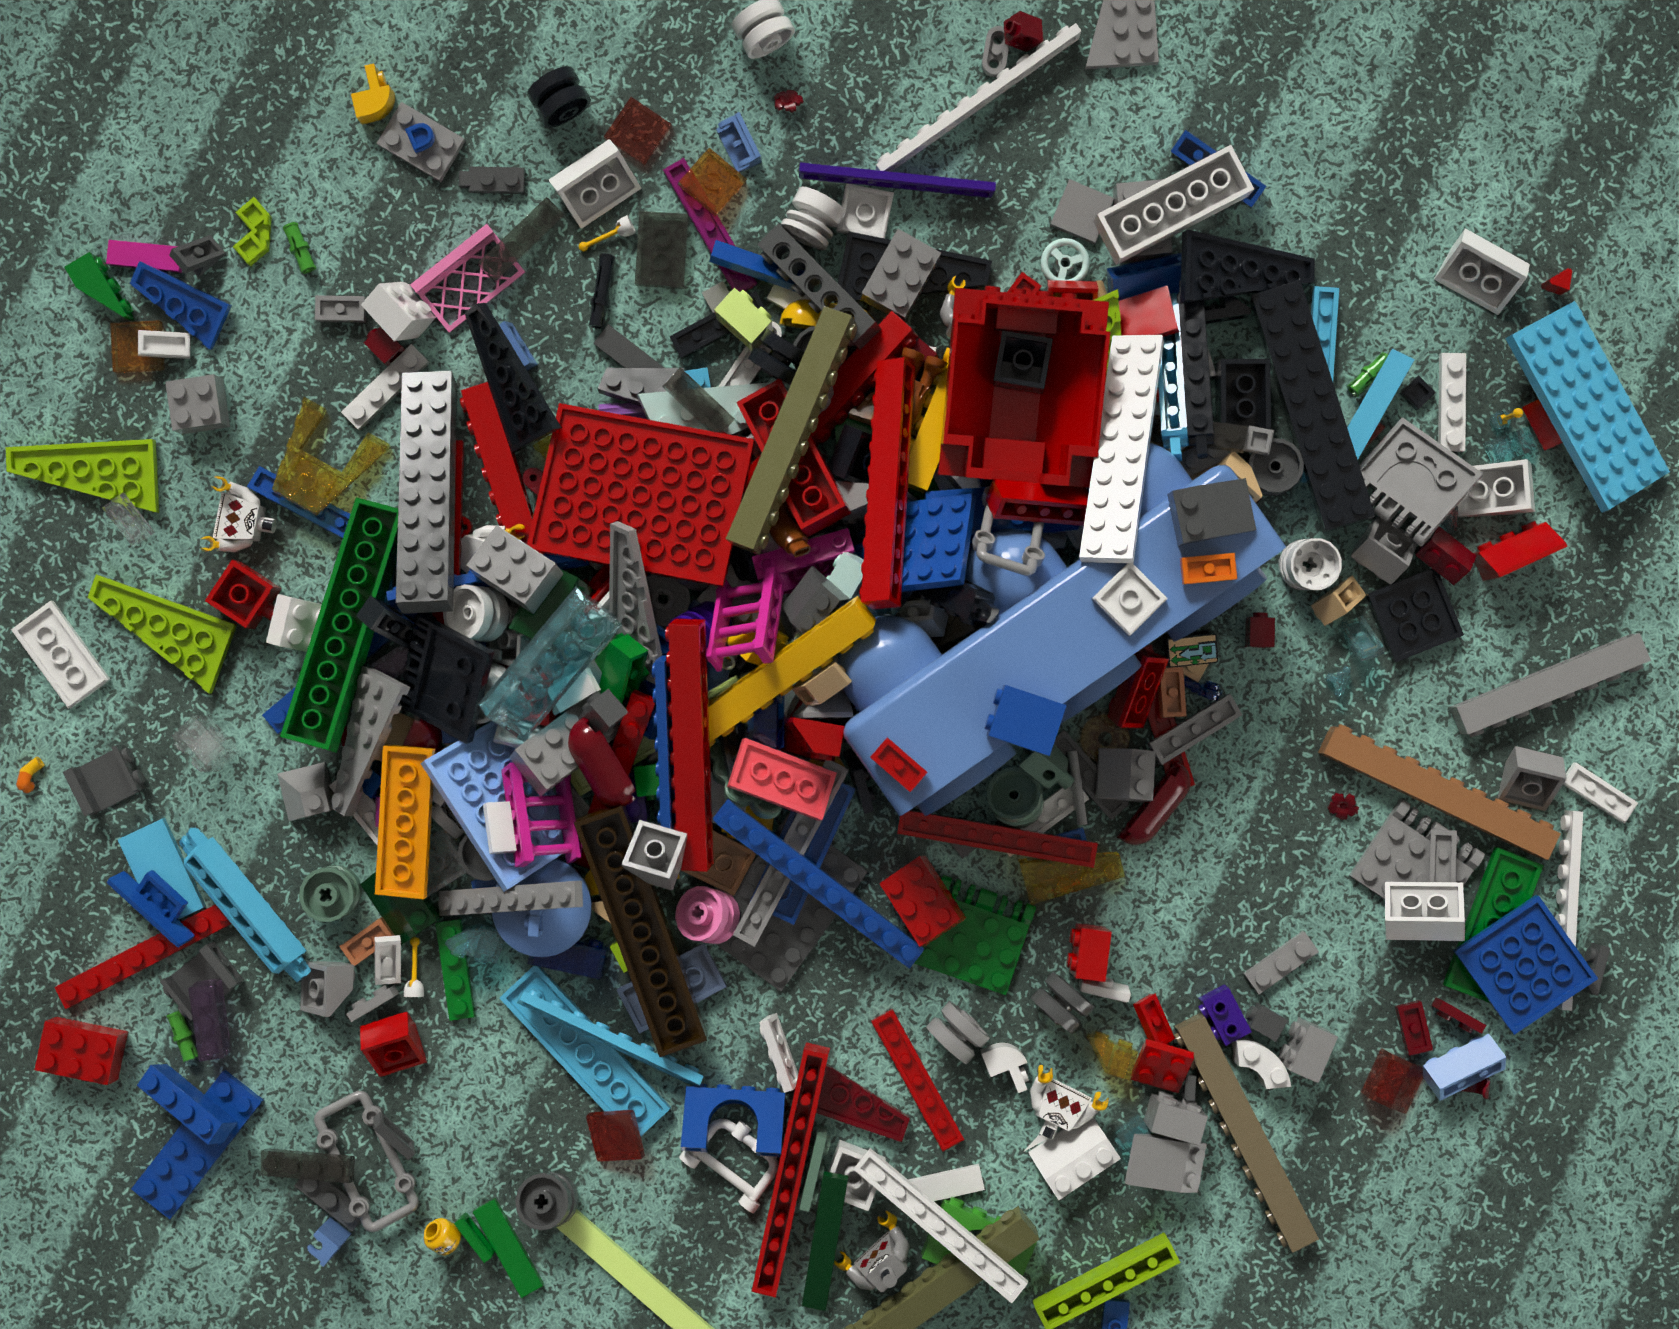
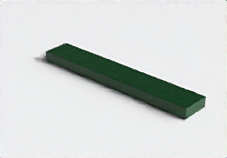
[802,1171,849,1311]

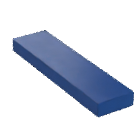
[709,240,805,292]

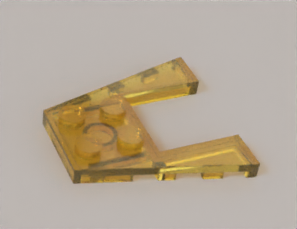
[272,397,390,516]

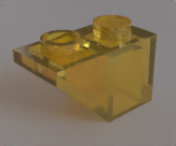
[1086,1031,1138,1080]

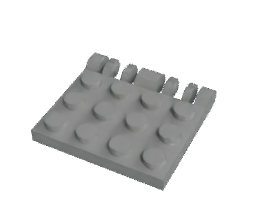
[1359,417,1483,546]
[1349,799,1485,900]

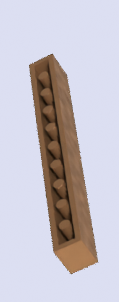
[1318,724,1561,860]

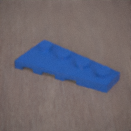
[130,261,232,350]

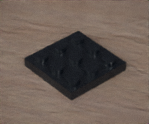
[1365,568,1464,663]

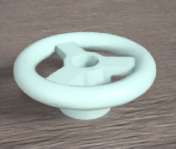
[1041,238,1090,281]

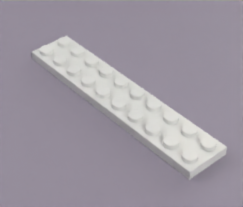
[1079,335,1164,564]

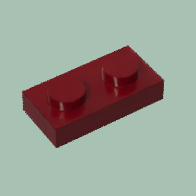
[1431,997,1487,1034]
[1395,1000,1433,1056]

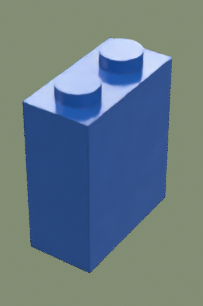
[984,685,1067,756]

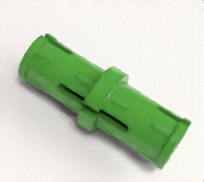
[283,222,316,274]
[1346,352,1388,397]
[166,1011,199,1062]

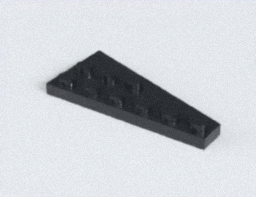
[1180,229,1315,304]
[834,231,992,304]
[464,303,562,453]

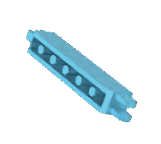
[1158,293,1189,461]
[179,827,311,982]

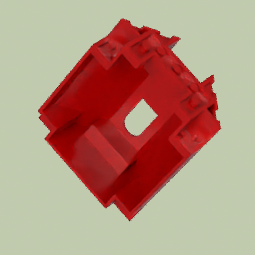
[938,286,1110,488]

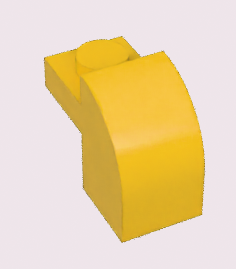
[351,63,395,125]

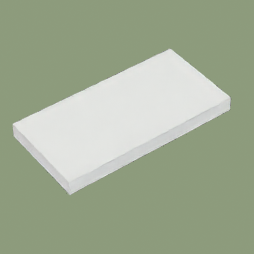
[11,601,111,709]

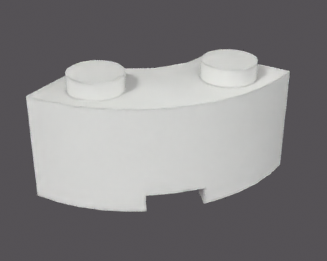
[1232,1037,1291,1089]

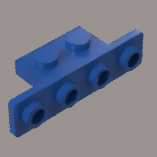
[107,870,194,947]

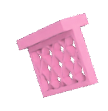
[410,224,526,333]

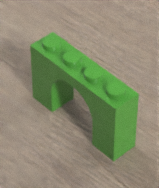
[921,1197,1037,1289]

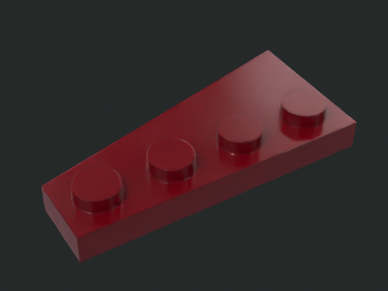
[817,1064,910,1142]

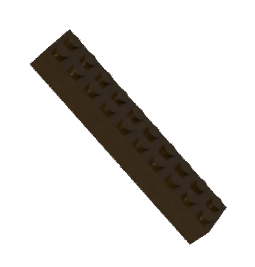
[574,805,708,1057]

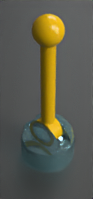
[1489,408,1523,431]

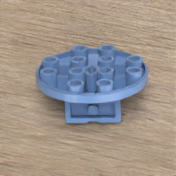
[492,858,592,957]

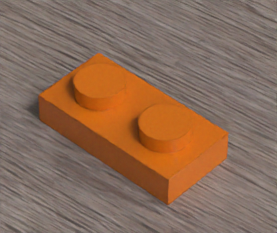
[1180,553,1237,585]

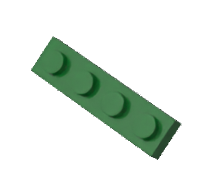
[435,919,475,1021]

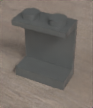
[63,745,146,816]
[160,942,244,1021]

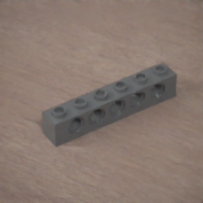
[757,223,881,350]

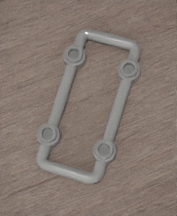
[972,481,1045,576]
[314,1091,419,1232]

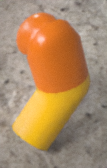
[16,757,45,794]

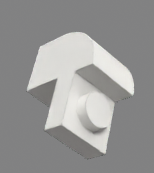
[980,1043,1029,1093]

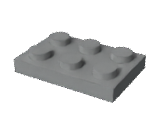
[376,102,465,182]

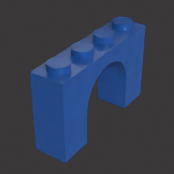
[681,1083,785,1157]

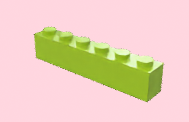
[1033,1232,1181,1329]

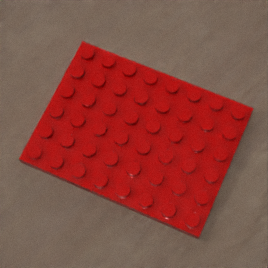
[527,403,755,588]

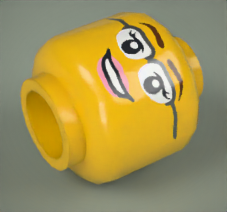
[424,1218,461,1256]

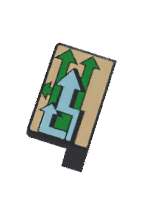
[1162,629,1218,668]

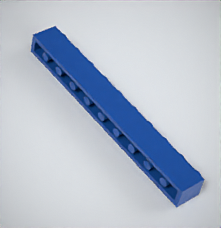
[712,799,924,969]

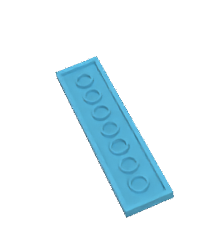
[499,963,671,1143]

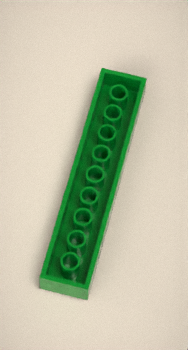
[280,497,398,753]

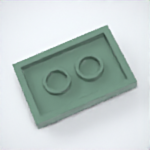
[799,1125,831,1212]

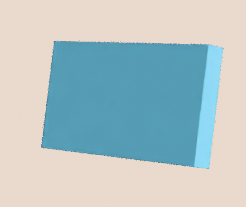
[118,818,206,920]

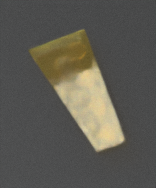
[1018,852,1125,905]

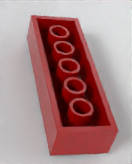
[736,379,852,537]

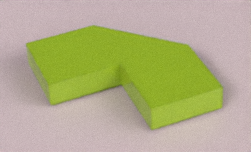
[233,197,272,267]

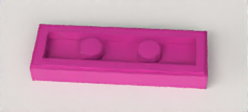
[106,240,182,273]

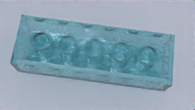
[478,586,622,742]

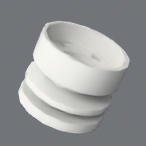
[780,186,845,250]
[1279,538,1342,590]

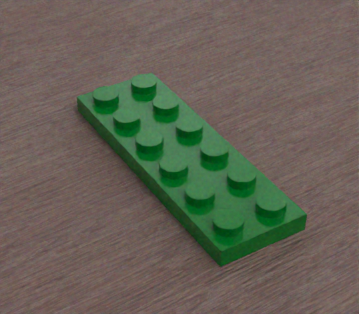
[1442,847,1544,1003]

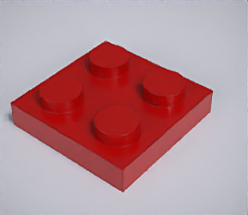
[1131,1039,1194,1093]

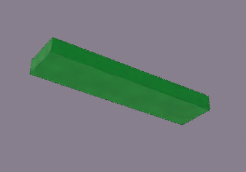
[473,1197,544,1298]

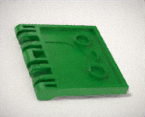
[914,874,1036,995]

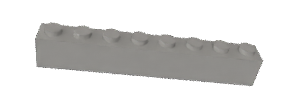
[1449,633,1651,737]

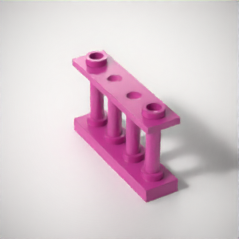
[752,528,855,594]
[705,567,785,672]
[501,763,582,868]

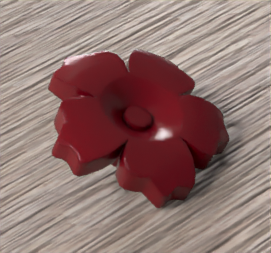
[774,89,804,113]
[1328,793,1359,820]

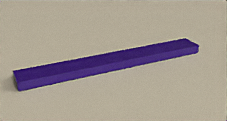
[799,162,996,198]

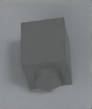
[1245,1002,1288,1042]

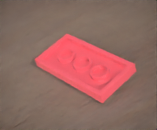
[727,738,837,821]

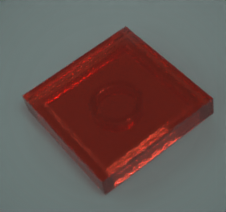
[604,97,672,166]
[586,1110,645,1162]

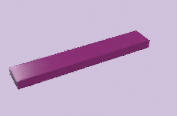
[663,158,757,292]

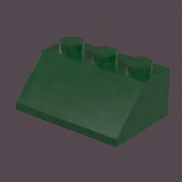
[509,569,593,655]
[360,872,442,945]

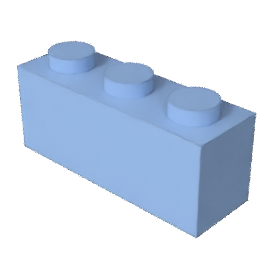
[1423,1034,1506,1101]

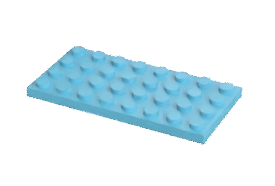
[1505,301,1670,513]

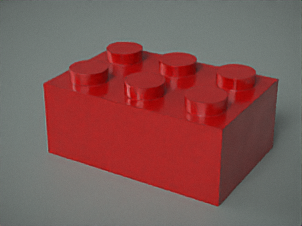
[879,856,966,947]
[34,1017,129,1085]

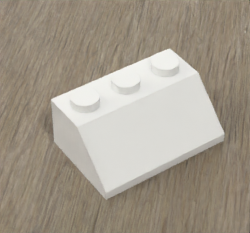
[549,139,642,229]
[1434,229,1530,315]
[1385,882,1465,941]
[1028,1117,1121,1200]

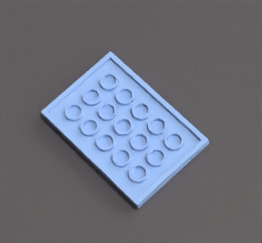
[421,715,580,892]

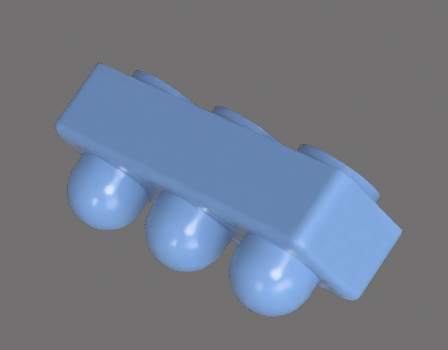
[837,443,1286,816]

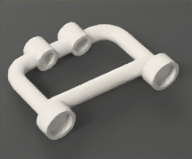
[679,1119,779,1214]

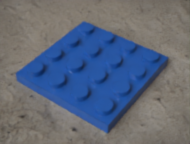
[901,493,976,592]
[1453,895,1598,1035]

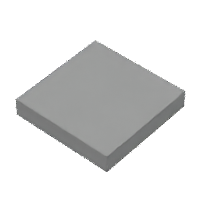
[1050,179,1114,244]

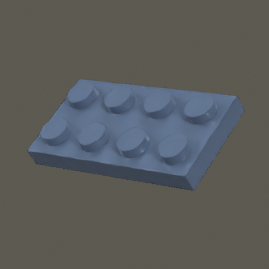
[617,943,727,1034]

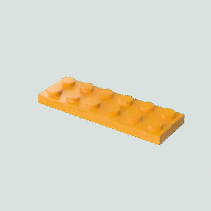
[375,744,435,899]

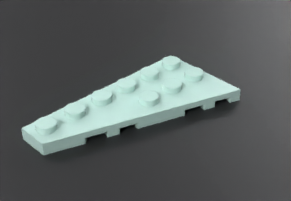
[637,382,790,435]

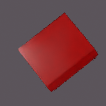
[1541,268,1572,295]

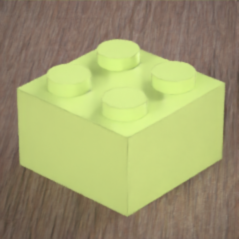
[714,288,773,351]

